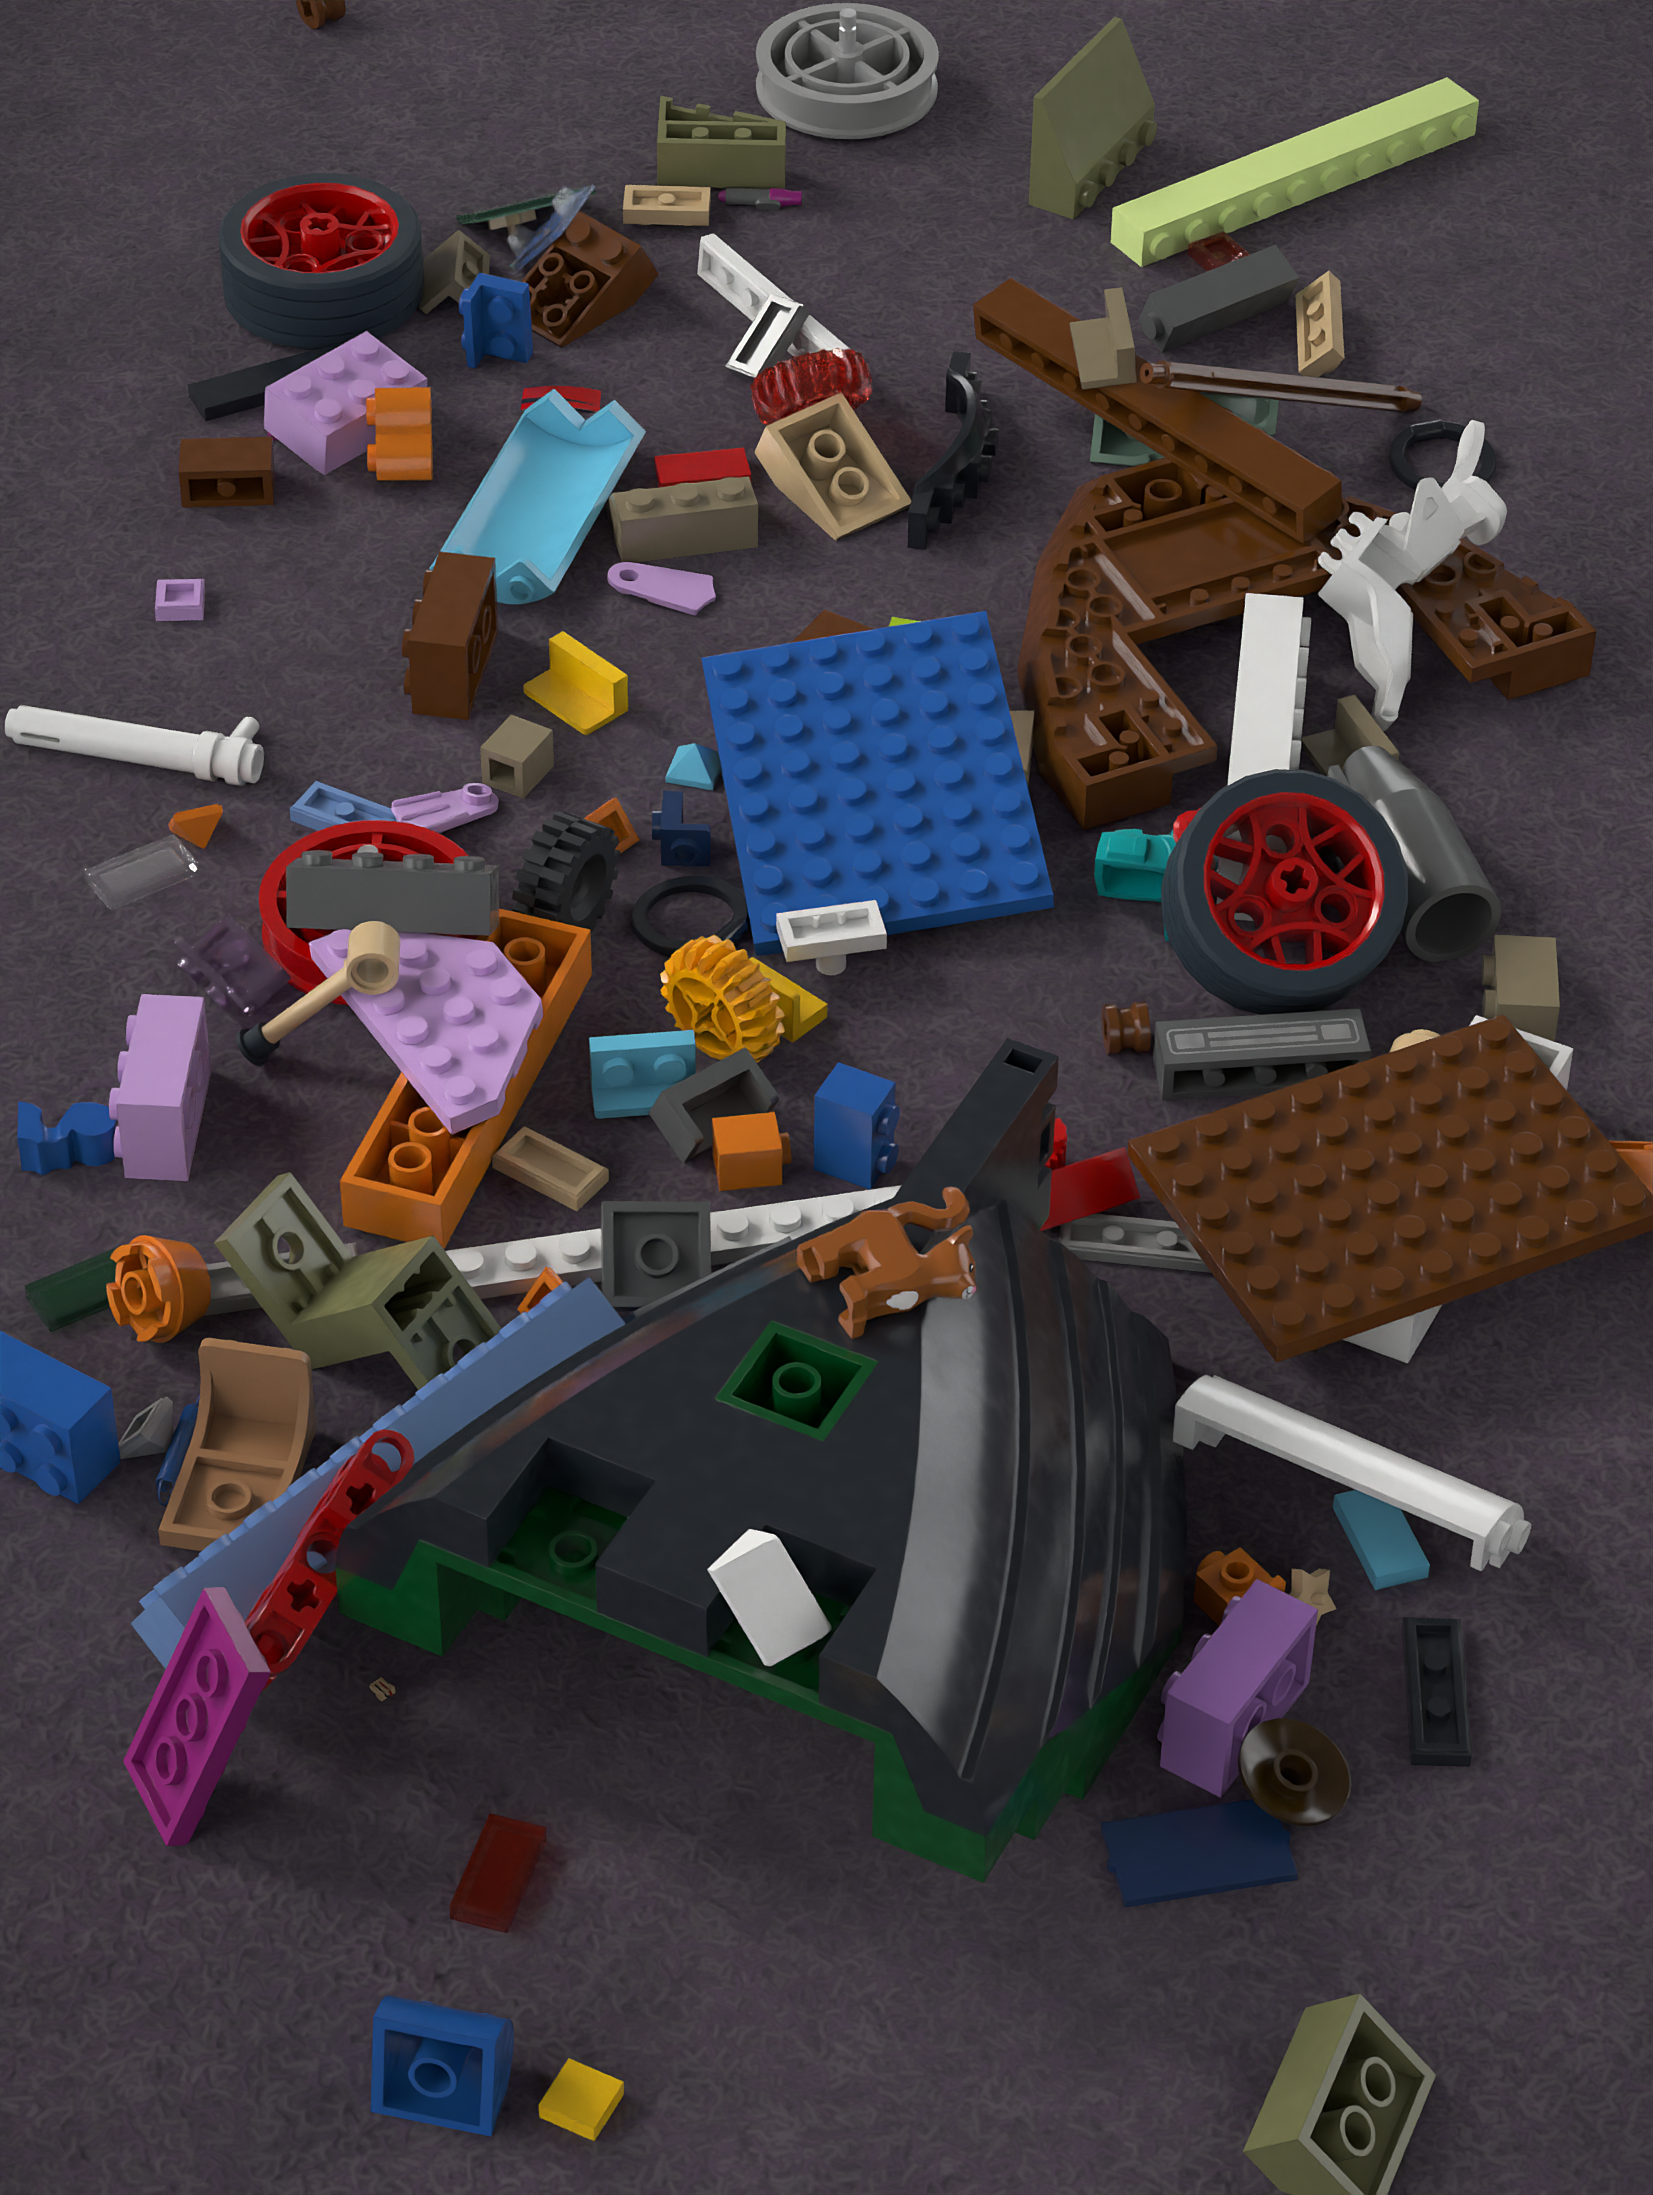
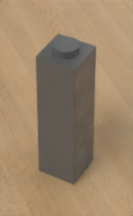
[1138,245,1300,353]

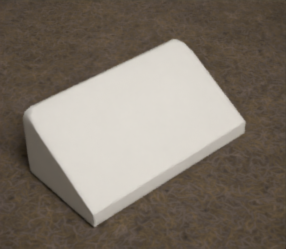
[707,1529,832,1666]

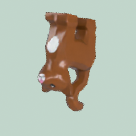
[796,1186,977,1339]

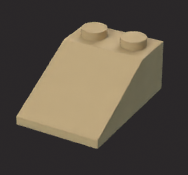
[754,392,911,541]

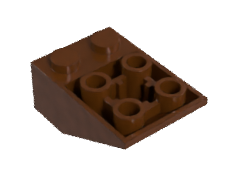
[521,211,659,348]

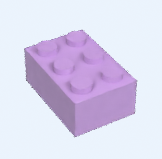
[264,331,427,475]
[109,994,211,1181]

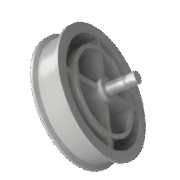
[756,3,939,139]

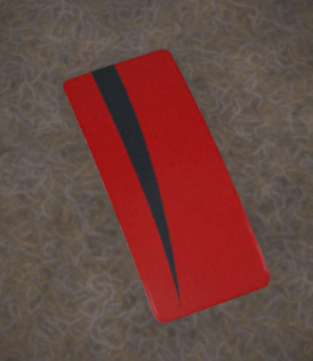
[520,386,601,412]

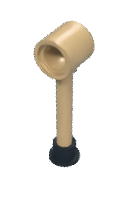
[236,921,401,1066]

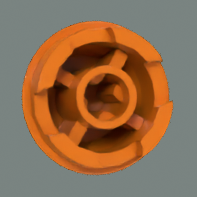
[106,1235,211,1343]

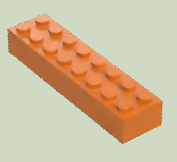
[340,908,592,1249]

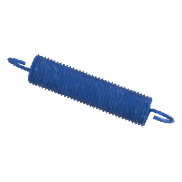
[155,1394,200,1506]

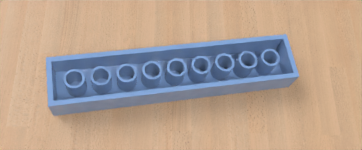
[130,1277,625,1669]

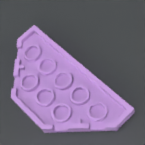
[309,929,543,1134]

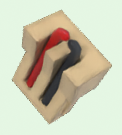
[370,1677,395,1701]

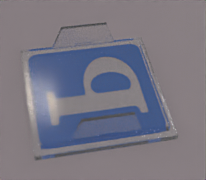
[507,184,595,275]

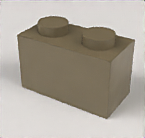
[1481,935,1560,1042]

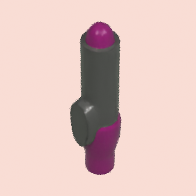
[718,188,802,210]

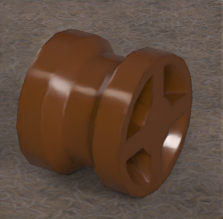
[296,0,346,29]
[1101,1001,1151,1055]

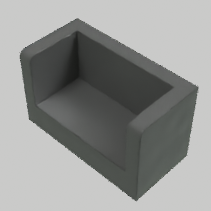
[649,1047,779,1163]

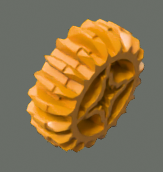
[660,935,785,1063]

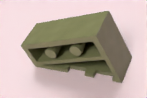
[657,96,786,189]

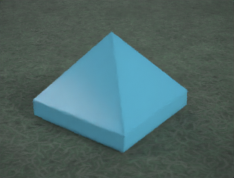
[665,743,721,791]

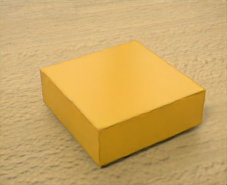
[539,2058,624,2141]

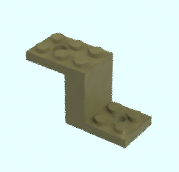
[214,1172,502,1390]

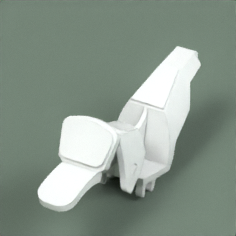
[1318,420,1507,731]

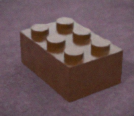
[402,551,498,720]

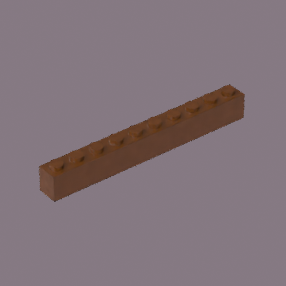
[973,278,1342,544]

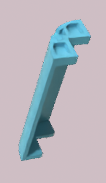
[430,389,646,604]

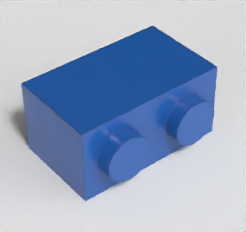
[814,1062,900,1190]

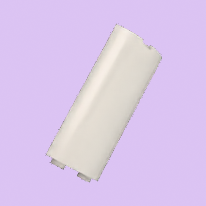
[1173,1375,1531,1571]

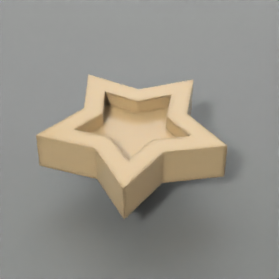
[487,209,536,237]
[1289,1569,1336,1625]

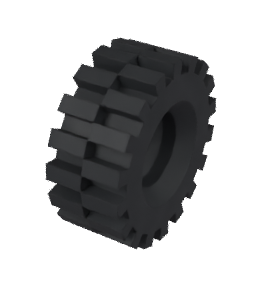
[512,812,620,932]

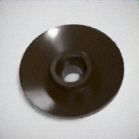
[1238,1718,1351,1826]

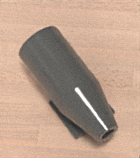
[1314,746,1501,962]

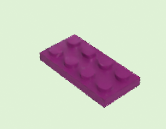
[123,1587,271,1846]

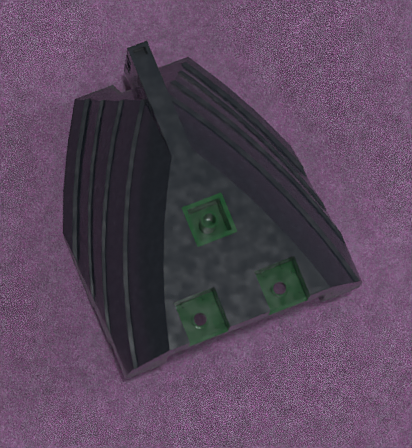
[335,1038,1187,1883]

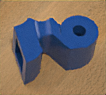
[17,1101,117,1175]

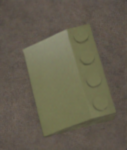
[1029,17,1157,220]

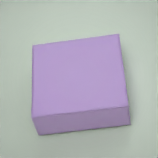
[155,579,205,621]

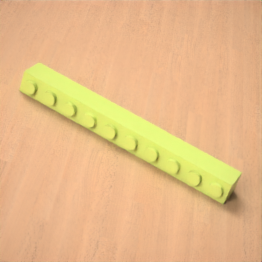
[1111,77,1479,267]

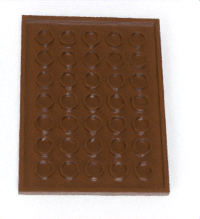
[1128,1014,1653,1363]

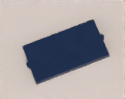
[1101,1799,1298,1908]

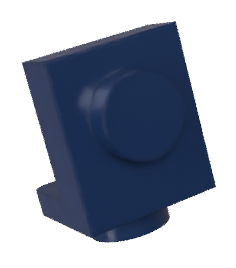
[652,790,711,867]

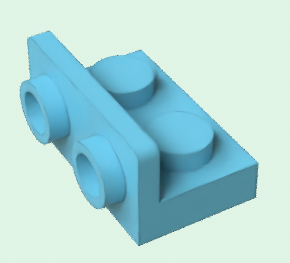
[589,1030,696,1119]

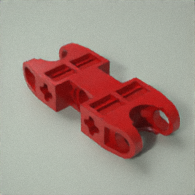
[244,1429,415,1693]

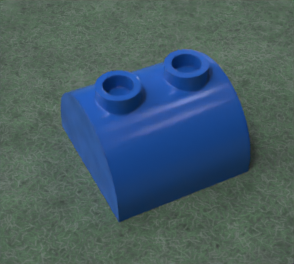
[371,1995,514,2136]

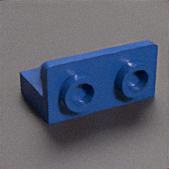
[459,272,533,368]

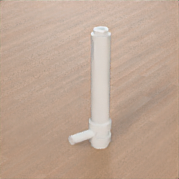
[5,705,264,786]

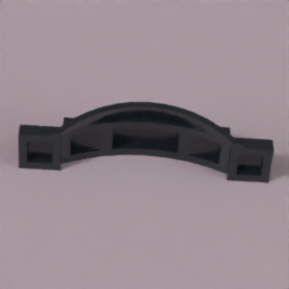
[907,351,999,550]

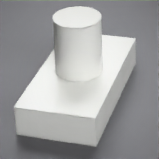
[776,900,887,975]

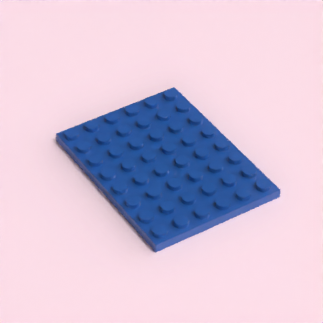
[701,611,1054,956]

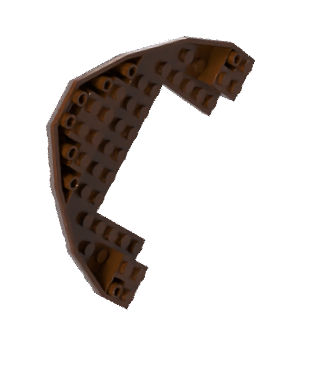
[1017,458,1597,830]

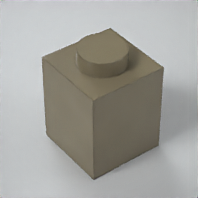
[480,715,554,799]

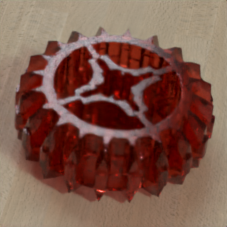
[750,348,873,425]

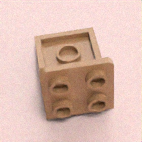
[158,1338,317,1551]

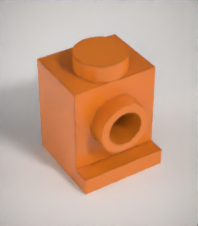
[1194,1547,1286,1626]

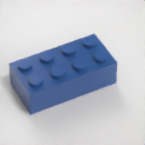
[0,1331,121,1504]

